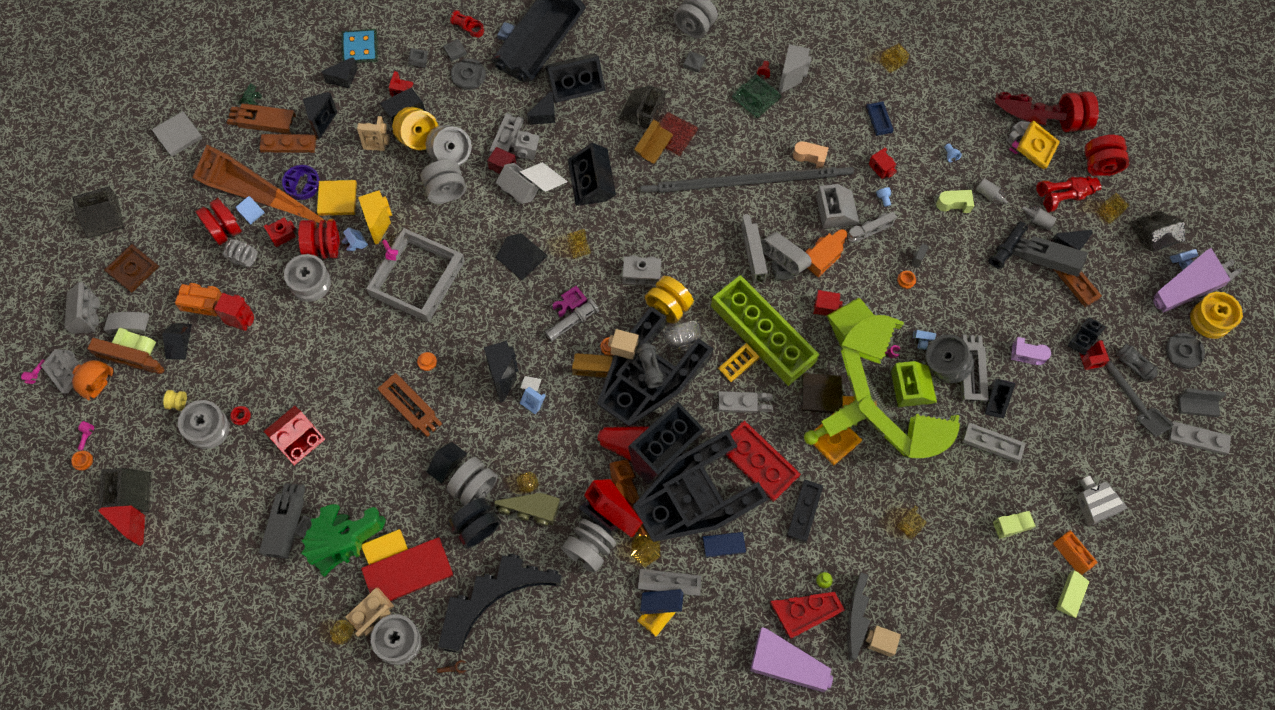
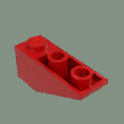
[584,479,643,537]

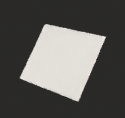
[520,162,568,192]

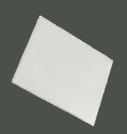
[521,376,541,391]

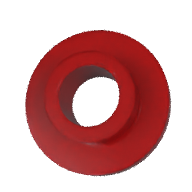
[230,406,251,426]

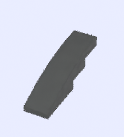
[847,572,871,662]

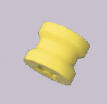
[163,390,187,411]

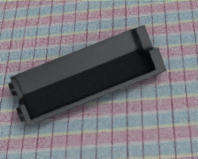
[491,0,586,82]

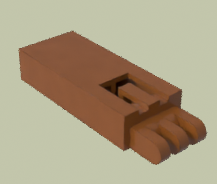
[226,104,296,134]
[87,338,164,374]
[377,373,442,437]

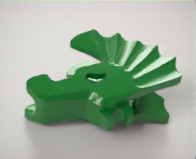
[301,504,386,577]

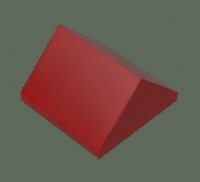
[98,505,145,546]

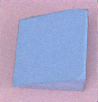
[236,196,265,224]

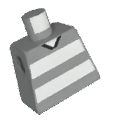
[1076,476,1127,527]

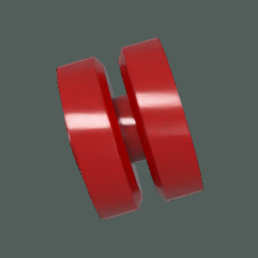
[1059,91,1099,132]
[1084,135,1129,176]
[195,197,242,246]

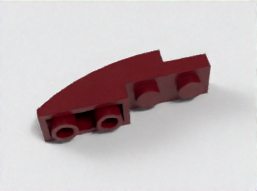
[995,92,1067,125]

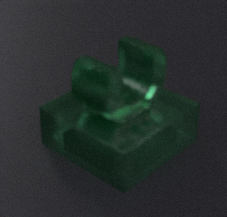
[239,83,262,105]

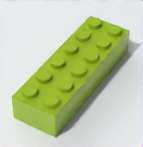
[711,275,820,386]

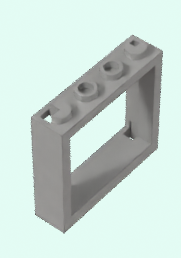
[366,228,465,322]

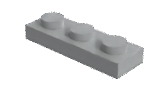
[1168,421,1231,455]
[962,423,1026,463]
[638,569,701,596]

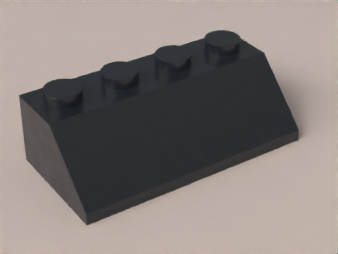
[628,402,705,484]

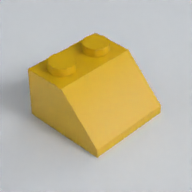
[358,190,392,245]

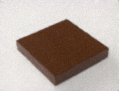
[104,244,159,293]

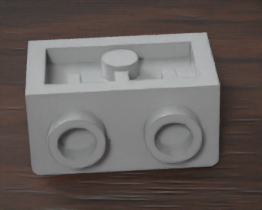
[41,349,81,393]

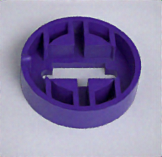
[282,165,320,200]

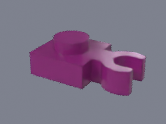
[552,286,587,317]

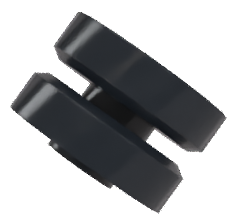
[448,498,501,549]

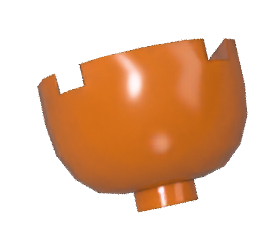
[72,360,113,401]

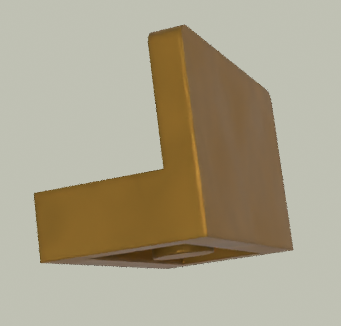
[634,119,673,164]
[572,353,613,378]

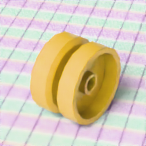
[392,107,438,150]
[645,276,694,324]
[1190,291,1243,339]

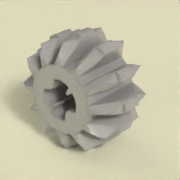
[223,239,258,267]

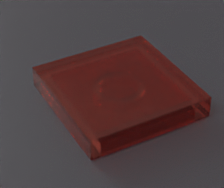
[660,112,698,156]

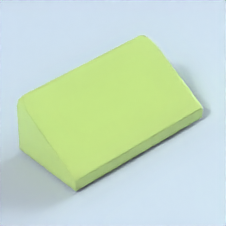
[1056,570,1089,618]

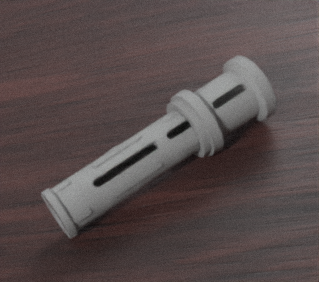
[545,298,599,342]

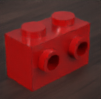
[214,293,254,331]

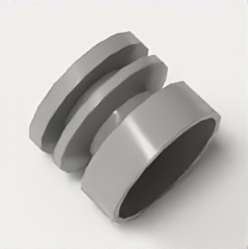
[561,519,616,573]

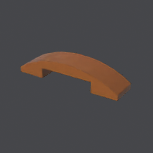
[610,459,648,536]

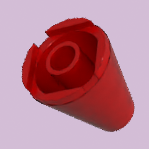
[597,426,649,461]

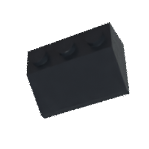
[545,53,606,103]
[568,142,616,206]
[484,340,519,403]

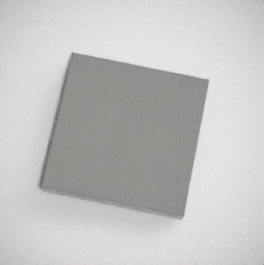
[152,111,203,157]

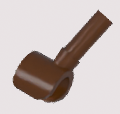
[437,660,467,674]

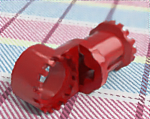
[450,10,484,38]

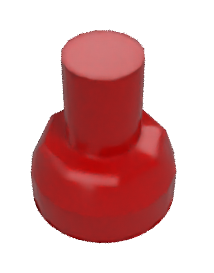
[756,61,771,79]

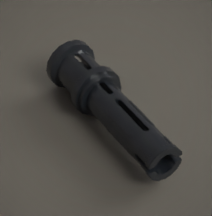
[988,221,1028,269]

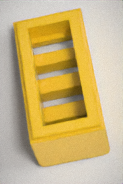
[718,343,760,382]

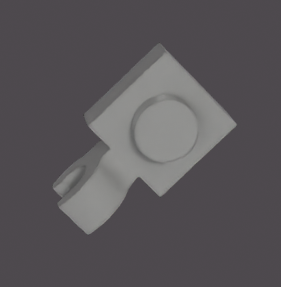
[1006,119,1030,144]

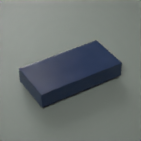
[866,101,894,136]
[703,532,746,558]
[640,589,683,615]

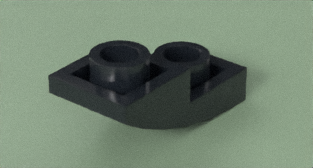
[1068,317,1106,356]

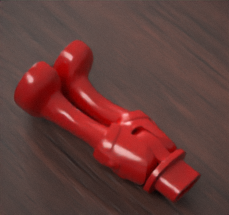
[1036,176,1101,212]

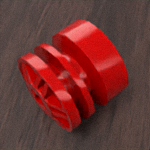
[298,219,340,259]

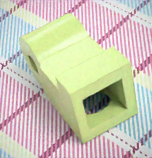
[936,190,974,213]
[112,328,156,355]
[993,511,1036,539]

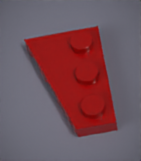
[770,592,845,639]

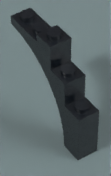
[438,554,562,654]

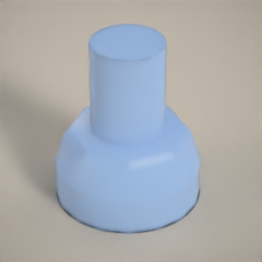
[944,144,962,162]
[876,187,891,207]

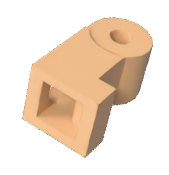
[793,141,829,168]

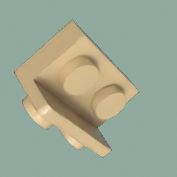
[357,116,390,151]
[346,588,394,637]

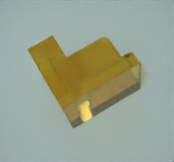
[880,43,910,73]
[1097,193,1129,224]
[567,229,591,259]
[897,505,927,540]
[631,534,660,567]

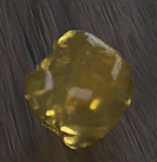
[516,472,539,493]
[330,620,354,645]

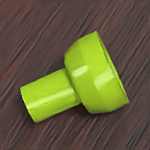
[816,572,833,588]

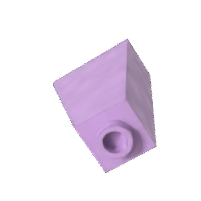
[1153,248,1230,313]
[750,627,833,692]

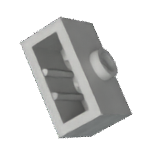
[496,163,540,204]
[622,255,661,286]

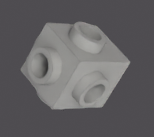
[511,131,539,160]

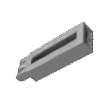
[741,214,767,284]
[960,334,989,404]

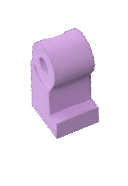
[1011,337,1051,365]

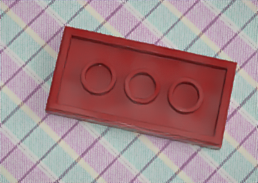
[726,420,801,502]
[361,537,454,601]

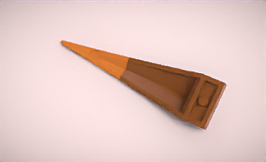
[192,145,327,223]

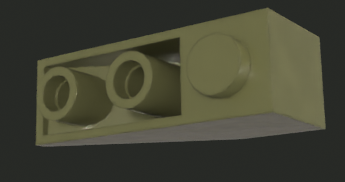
[494,493,560,527]

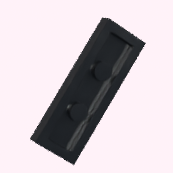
[786,479,823,543]

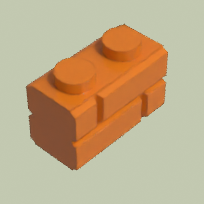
[175,283,222,317]

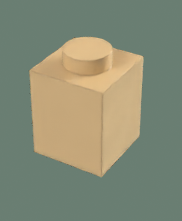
[608,329,639,360]
[865,626,901,657]

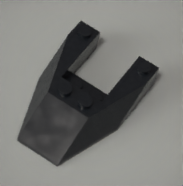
[597,306,714,427]
[633,429,769,542]

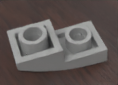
[104,312,149,334]

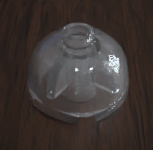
[662,320,701,352]

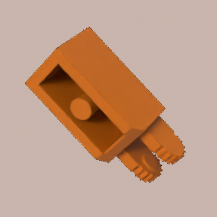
[806,229,847,278]

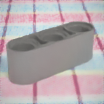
[761,232,812,275]

